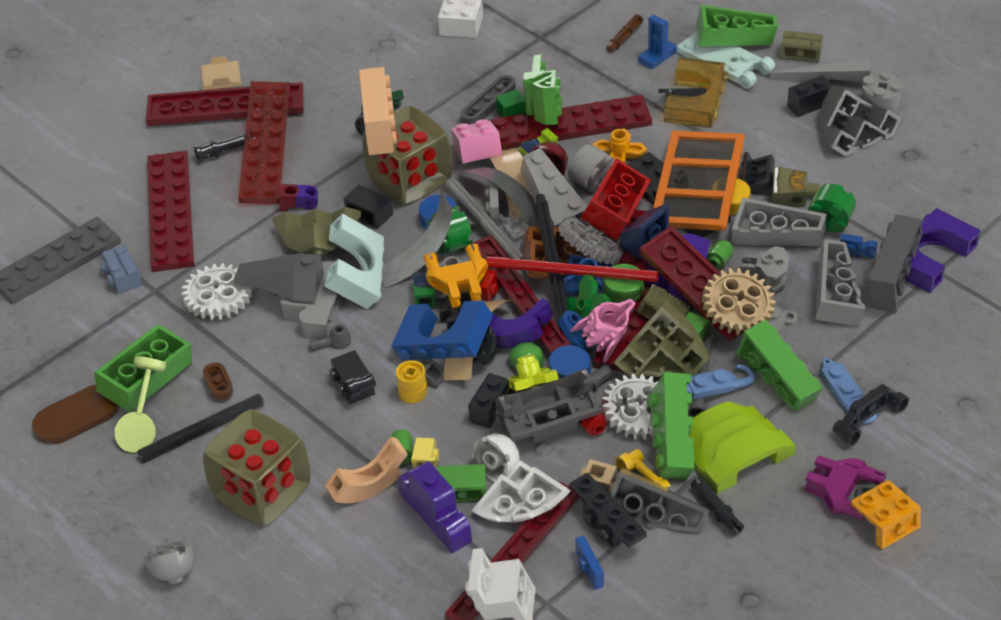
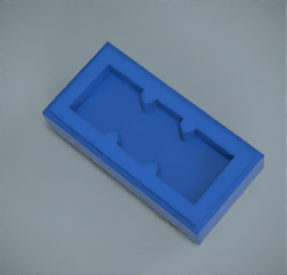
[575,536,604,590]

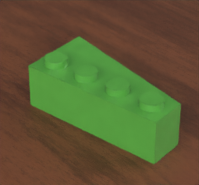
[696,5,778,46]
[736,320,822,411]
[647,372,695,480]

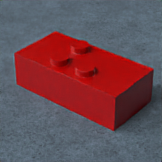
[580,158,651,240]

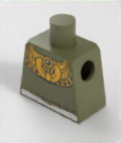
[772,166,820,208]

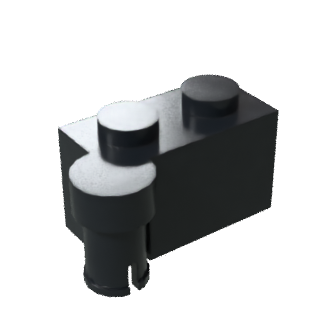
[329,350,376,404]

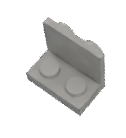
[457,180,500,227]

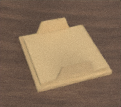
[201,56,241,90]

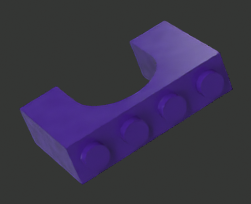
[905,208,981,293]

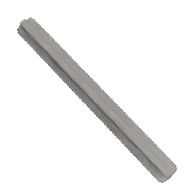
[446,177,523,259]

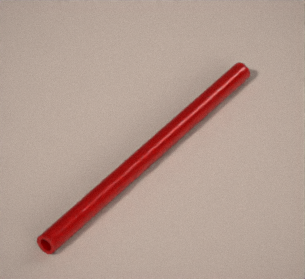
[486,256,659,282]

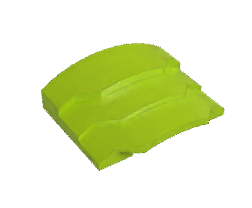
[689,401,796,494]

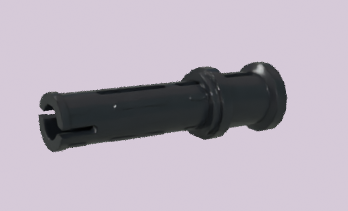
[194,131,256,163]

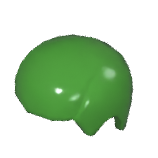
[509,342,544,374]

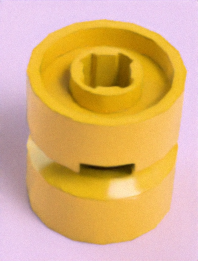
[396,360,428,404]

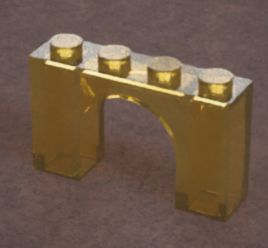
[664,57,728,128]

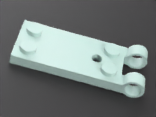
[676,32,775,89]

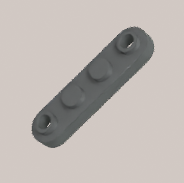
[460,75,516,125]

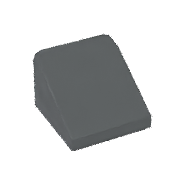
[424,359,444,389]

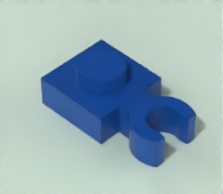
[840,233,878,258]

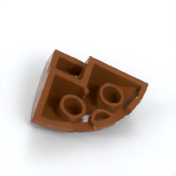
[523,226,586,279]

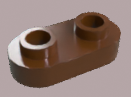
[203,362,233,400]

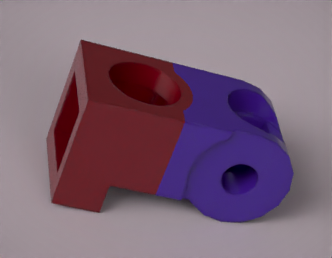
[280,184,318,212]

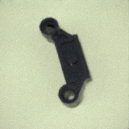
[832,384,909,446]

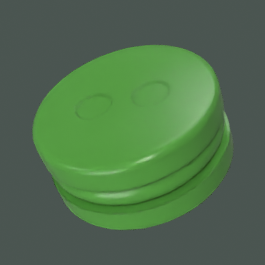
[603,264,644,303]

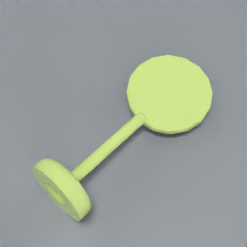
[115,356,166,453]

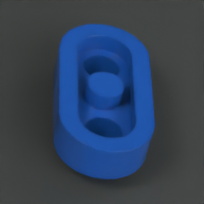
[559,311,590,351]

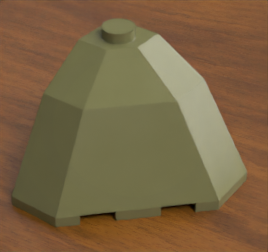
[272,207,361,257]
[614,300,710,377]

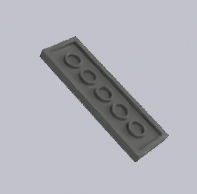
[0,216,121,304]

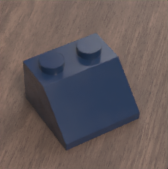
[621,204,669,260]

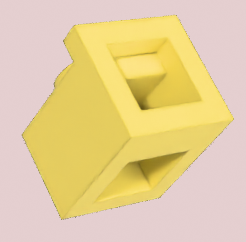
[411,437,440,469]

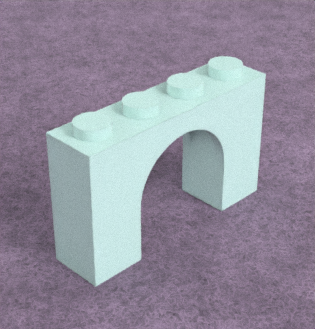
[324,213,384,309]

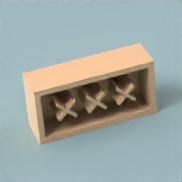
[359,67,397,155]

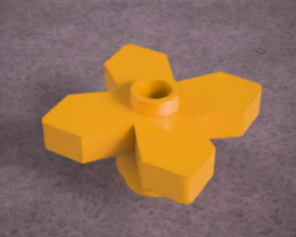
[592,128,647,163]

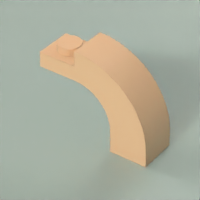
[325,437,408,503]

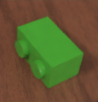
[437,464,487,503]

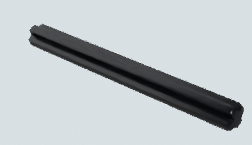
[137,393,264,462]

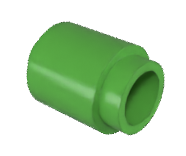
[706,240,733,270]
[391,429,413,465]

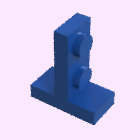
[638,14,678,70]

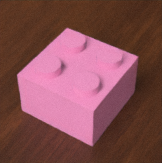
[451,119,502,163]

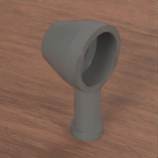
[309,324,351,351]

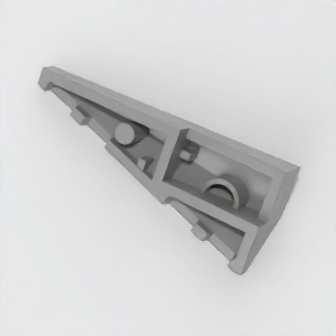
[770,58,872,82]

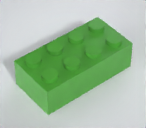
[94,324,192,412]

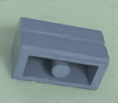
[100,245,142,294]

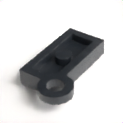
[658,88,706,101]

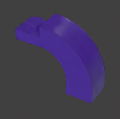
[489,298,554,348]

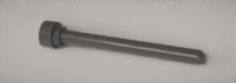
[688,335,713,418]

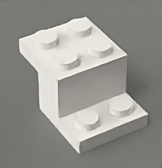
[465,548,536,620]

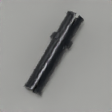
[691,476,744,536]

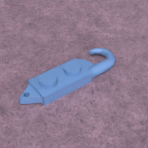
[820,357,878,424]
[687,364,756,400]

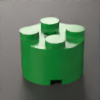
[808,183,856,232]
[427,206,472,254]

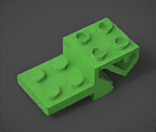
[523,55,562,125]

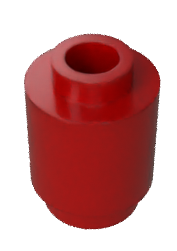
[578,412,607,436]

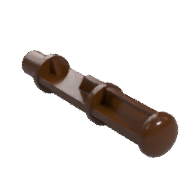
[606,14,643,52]

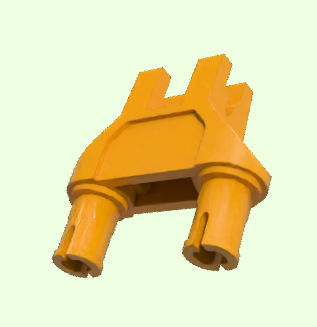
[423,244,488,308]

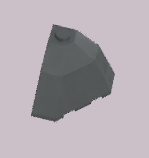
[820,86,902,156]

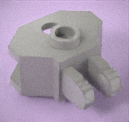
[739,246,790,293]

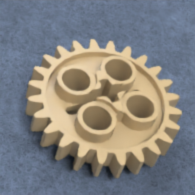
[702,268,776,335]

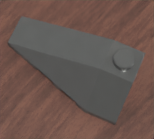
[234,253,324,305]
[610,468,710,533]

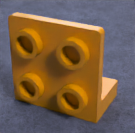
[851,480,921,550]

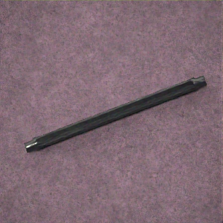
[535,194,569,334]

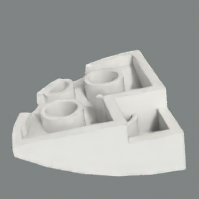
[472,460,570,522]

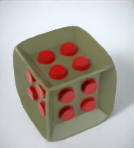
[362,106,452,205]
[203,409,311,526]

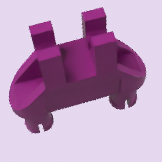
[804,455,887,521]

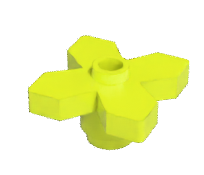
[507,354,559,391]

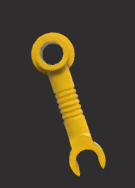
[615,449,671,488]

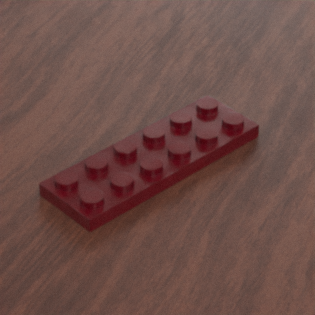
[639,226,749,342]

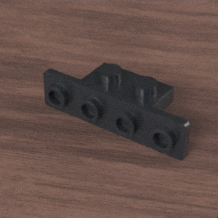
[569,473,647,548]

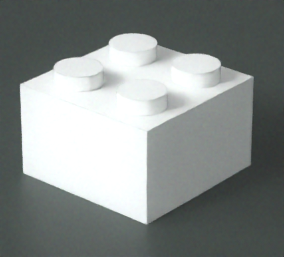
[438,0,483,38]

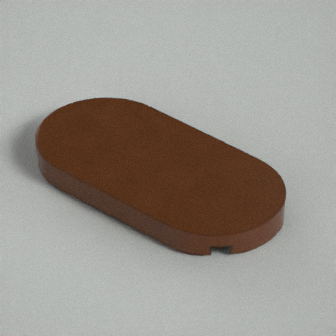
[32,385,119,444]

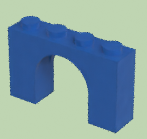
[391,300,493,361]

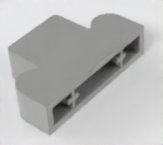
[281,261,343,339]

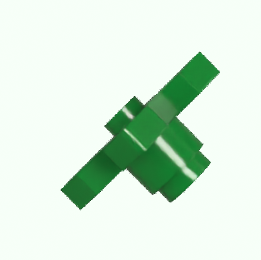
[567,274,612,319]

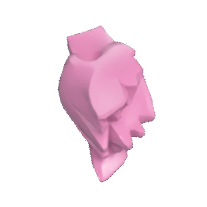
[570,299,636,363]

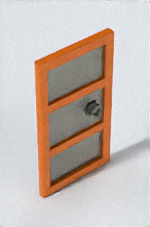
[653,131,745,231]

